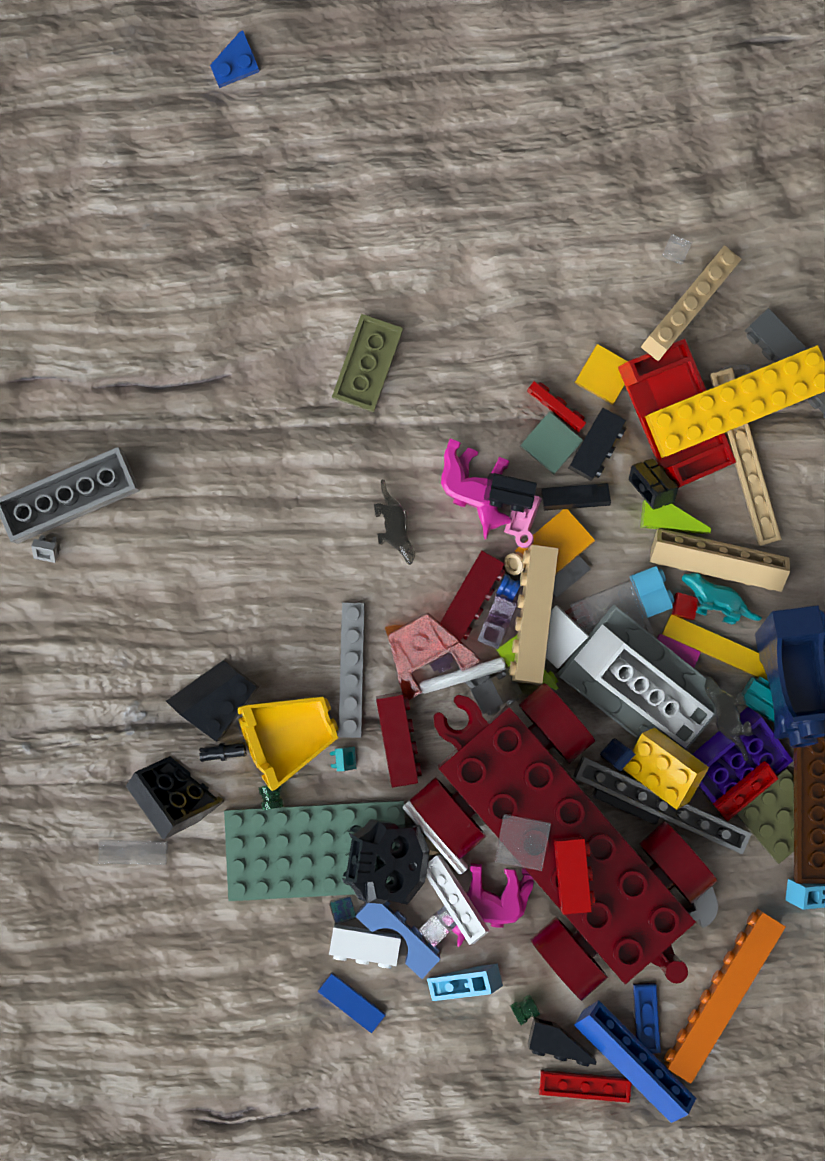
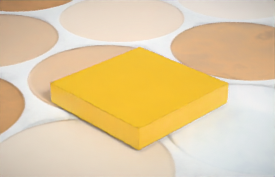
[575,344,628,405]

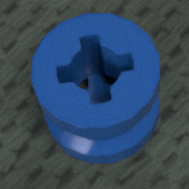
[496,574,520,601]

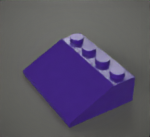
[692,706,793,807]

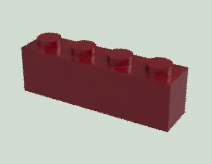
[437,550,506,642]
[376,691,422,788]

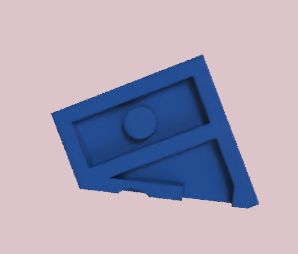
[210,30,260,88]

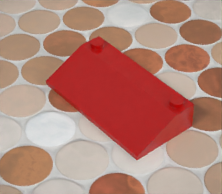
[618,338,736,488]

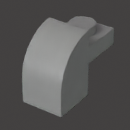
[685,887,718,928]

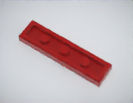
[539,1070,631,1103]

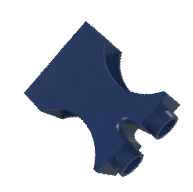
[755,605,825,748]

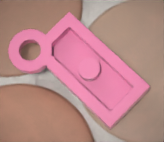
[504,495,542,548]

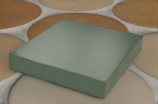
[520,412,583,475]

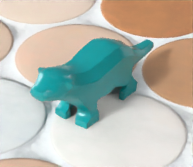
[682,573,762,625]

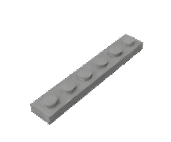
[339,603,365,738]

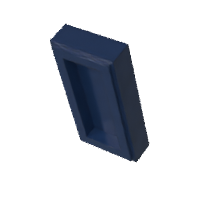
[600,738,636,771]

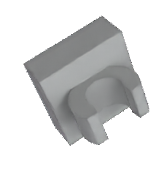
[31,535,58,563]

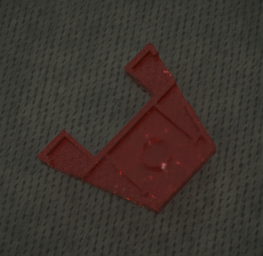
[388,612,480,700]

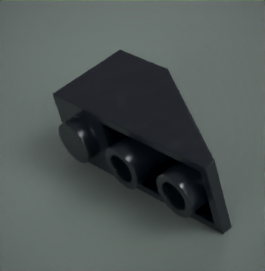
[527,1017,597,1067]

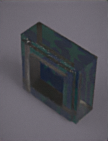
[329,895,356,925]

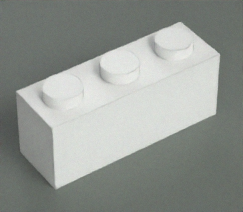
[329,924,401,968]

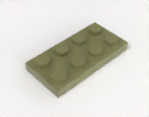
[332,314,403,413]

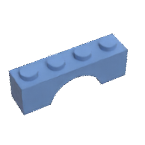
[355,901,441,979]

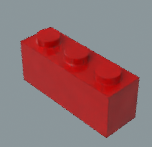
[554,836,595,915]

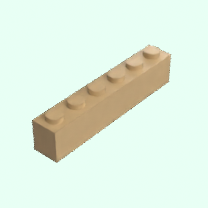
[641,245,742,361]
[650,528,790,592]
[509,545,558,685]

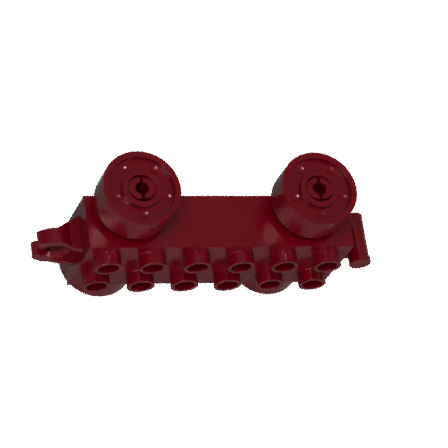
[410,683,718,1001]

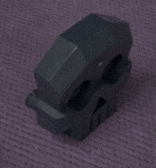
[342,819,430,905]

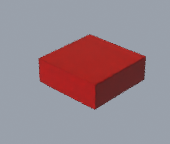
[672,592,698,620]

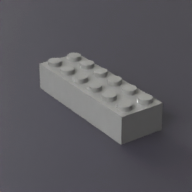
[0,447,140,544]

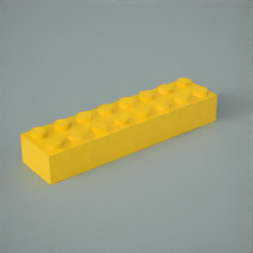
[645,345,825,458]

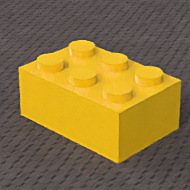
[623,727,709,810]

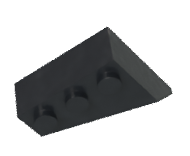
[166,660,260,742]
[126,756,224,840]

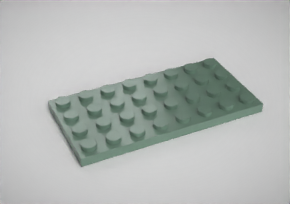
[224,800,405,901]

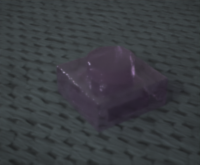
[430,653,453,673]

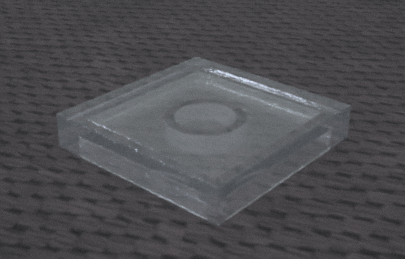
[495,814,551,871]

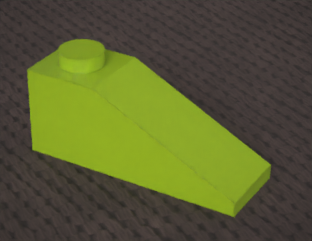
[640,500,711,534]

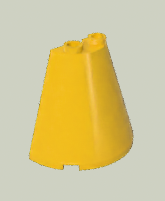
[238,696,338,791]

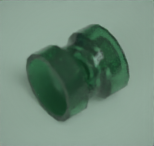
[258,785,284,810]
[510,994,541,1026]

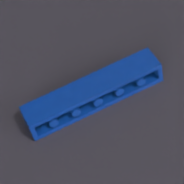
[574,1000,697,1123]

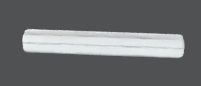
[420,657,506,694]
[403,800,468,875]

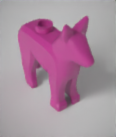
[441,439,511,540]
[442,863,534,947]

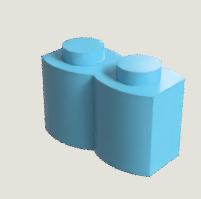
[629,566,674,618]

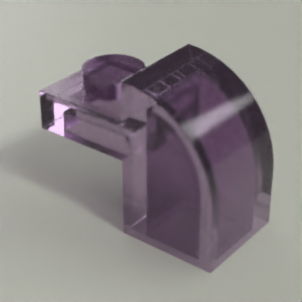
[477,594,518,649]

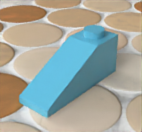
[785,878,825,910]
[427,964,503,1001]

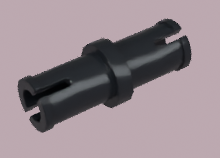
[199,742,247,762]

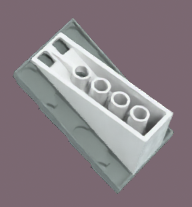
[557,604,730,750]

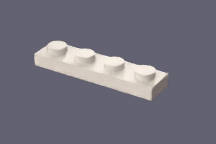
[426,855,490,945]

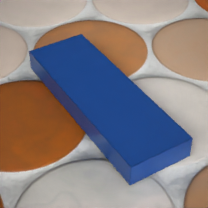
[318,972,386,1034]
[633,983,661,1054]

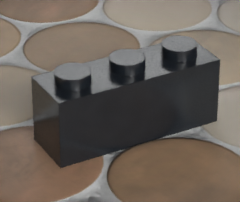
[568,408,627,481]

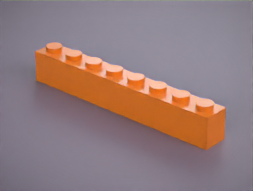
[664,909,786,1084]

